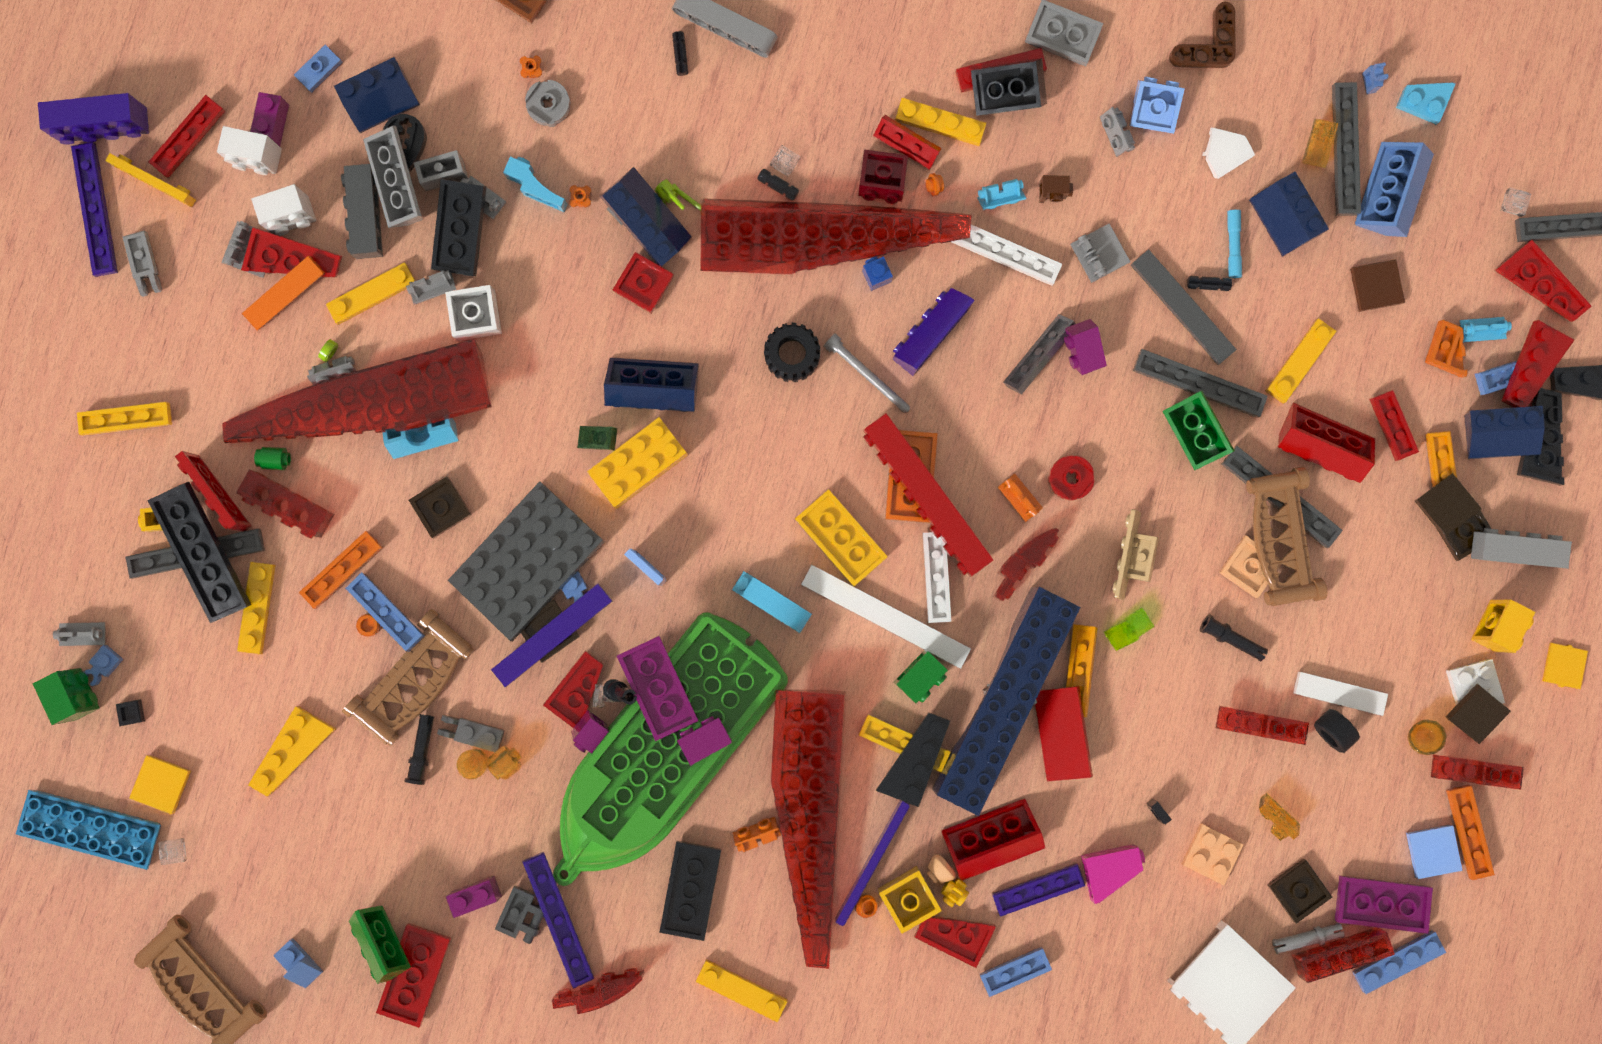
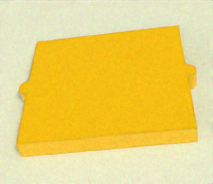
[1542,643,1588,689]

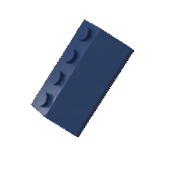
[600,167,692,266]
[604,358,699,412]

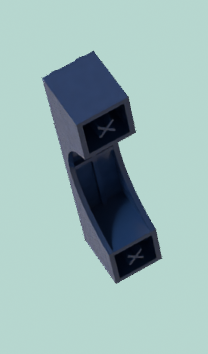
[932,587,1081,816]

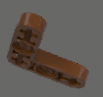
[1169,2,1236,68]

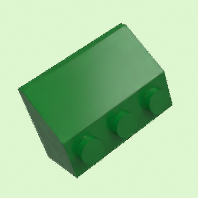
[1162,391,1235,471]
[349,906,411,984]

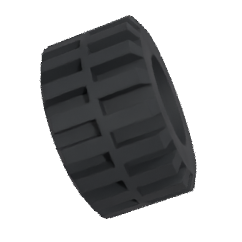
[764,322,820,382]

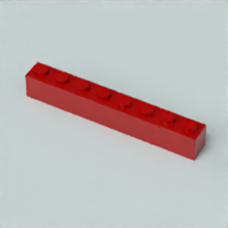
[863,413,994,577]

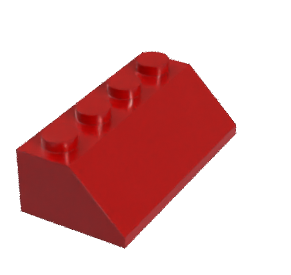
[1278,403,1375,483]
[941,798,1046,881]

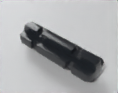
[672,31,688,76]
[757,169,799,201]
[1187,276,1232,291]

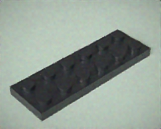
[147,482,251,623]

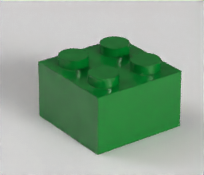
[894,650,948,703]
[32,668,100,725]

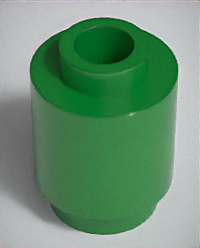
[254,447,291,470]

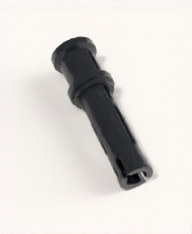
[1200,614,1268,662]
[603,679,637,705]
[404,714,435,785]

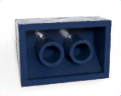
[334,57,420,133]
[1249,171,1329,257]
[1464,406,1545,459]

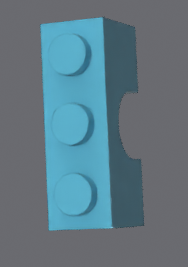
[382,408,459,459]

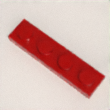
[955,48,1047,93]
[148,95,225,178]

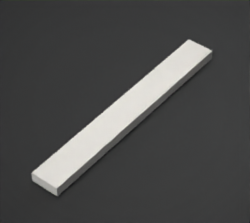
[801,565,971,669]

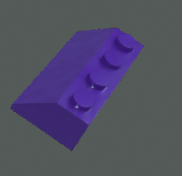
[893,288,975,376]

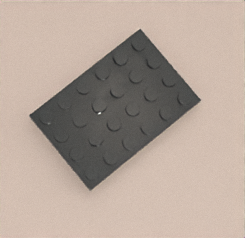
[448,481,605,642]

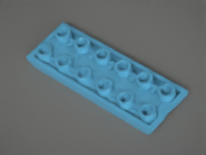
[16,790,161,870]

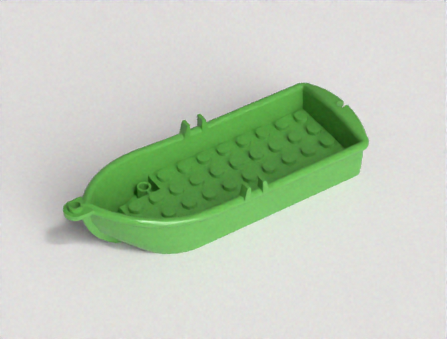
[553,612,788,886]

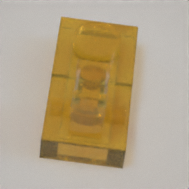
[1302,119,1338,168]
[1259,793,1300,841]

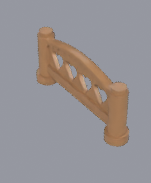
[1246,467,1327,606]
[342,608,474,746]
[134,915,267,1044]

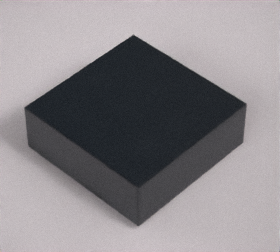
[116,699,145,727]
[1146,799,1172,825]

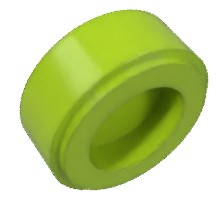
[318,339,338,362]

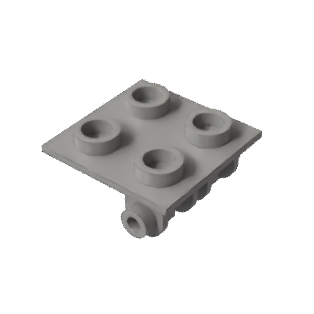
[221,221,265,278]
[1070,224,1130,283]

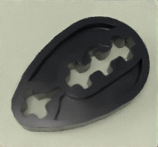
[383,114,427,173]

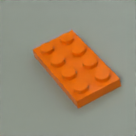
[885,430,938,523]

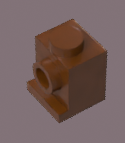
[1039,175,1073,203]

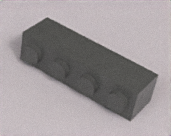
[341,164,383,259]

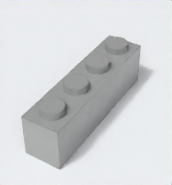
[1471,528,1572,569]

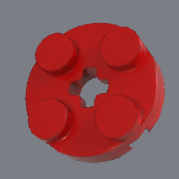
[1048,456,1094,501]

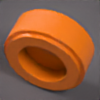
[356,614,381,636]

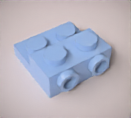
[1129,77,1185,134]

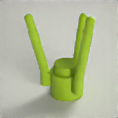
[655,179,709,215]

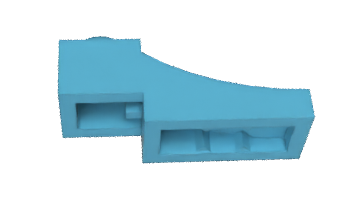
[503,157,568,212]

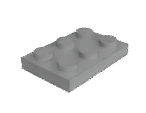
[1025,0,1104,66]

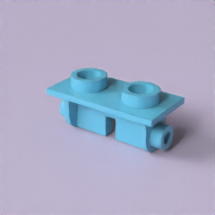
[977,179,1026,210]
[1459,317,1512,342]

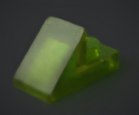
[1103,608,1155,651]

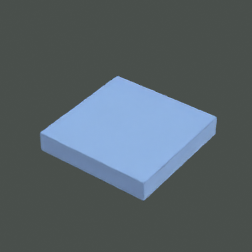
[624,549,667,586]
[1406,825,1463,879]

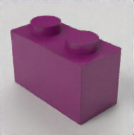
[250,92,289,147]
[1064,319,1107,375]
[571,710,609,754]
[677,716,733,766]
[446,876,502,918]

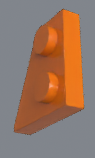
[1425,320,1468,378]

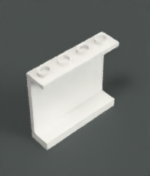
[1167,920,1295,1044]

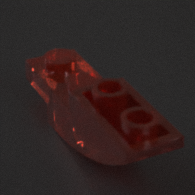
[993,528,1059,601]
[1216,706,1309,745]
[1431,754,1524,790]
[552,968,644,1014]

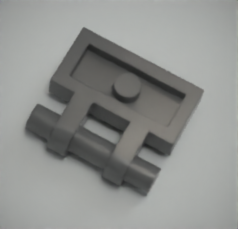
[495,886,544,944]

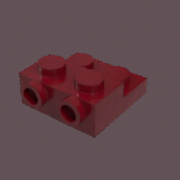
[858,149,908,204]

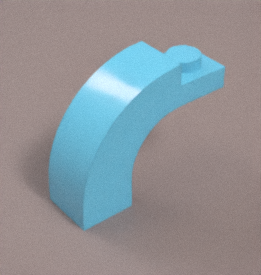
[732,571,812,633]

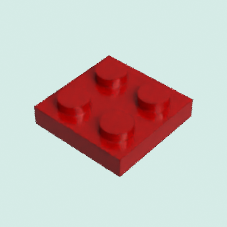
[612,252,674,314]

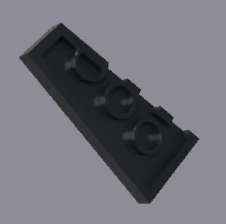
[1550,365,1602,400]
[1517,388,1564,486]
[876,712,950,807]

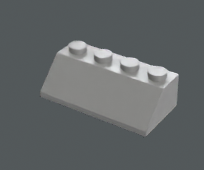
[363,126,423,228]

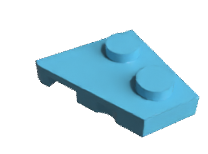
[1396,83,1455,125]

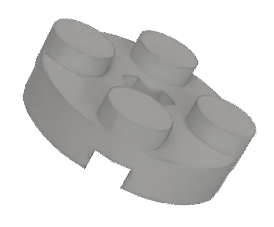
[525,80,571,127]

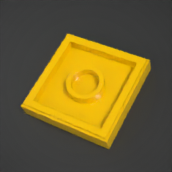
[129,755,191,814]

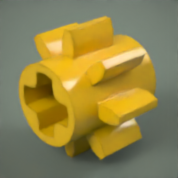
[940,877,969,907]

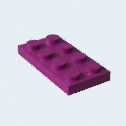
[617,636,699,741]
[1335,875,1433,934]

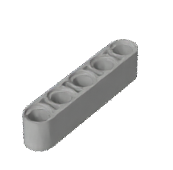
[672,0,778,58]

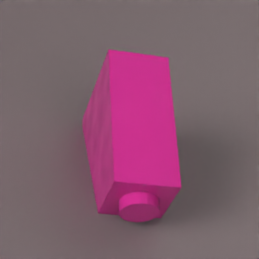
[1081,844,1145,904]

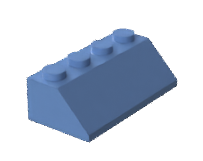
[1355,142,1434,237]

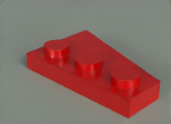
[543,651,603,728]
[914,916,996,968]

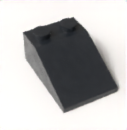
[971,58,1047,116]

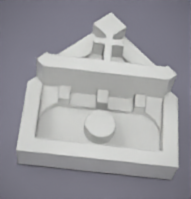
[1202,128,1255,179]

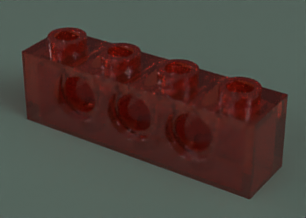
[236,469,334,539]
[1292,927,1395,983]

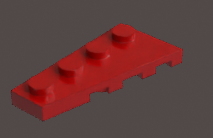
[241,227,342,278]
[1494,240,1592,322]
[1501,320,1574,408]

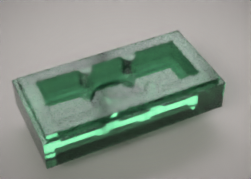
[577,426,618,451]

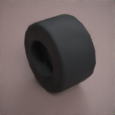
[1314,709,1360,753]

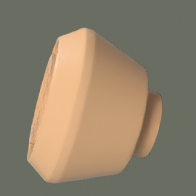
[927,854,956,884]

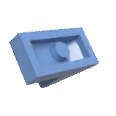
[273,938,323,988]

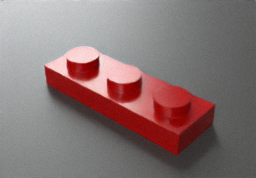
[873,115,942,169]
[1369,390,1419,461]

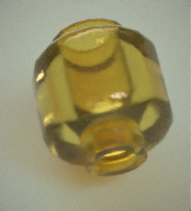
[487,746,522,780]
[457,748,489,780]

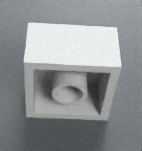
[217,126,282,175]
[251,184,316,236]
[445,285,502,341]

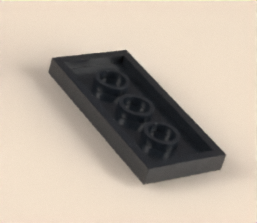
[431,179,487,276]
[659,841,721,941]

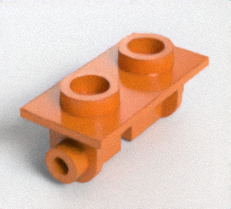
[998,473,1043,522]
[733,817,781,852]

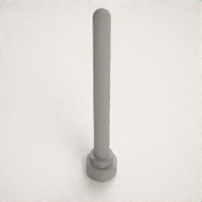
[823,333,910,413]

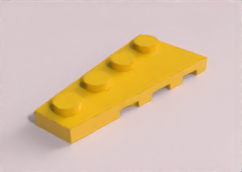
[248,706,336,797]

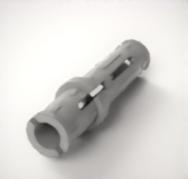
[1272,923,1345,954]

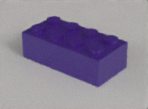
[38,93,149,145]

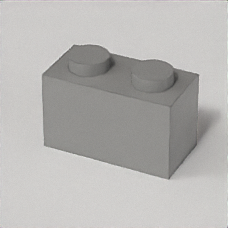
[414,150,468,191]

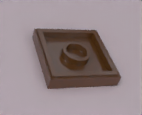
[1350,259,1405,312]

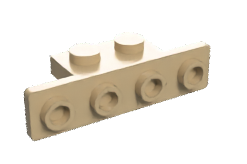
[1113,509,1159,600]

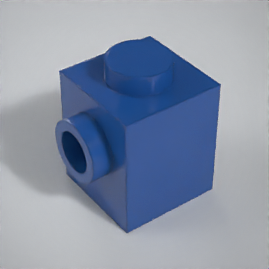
[862,256,893,291]

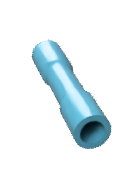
[1227,210,1242,278]

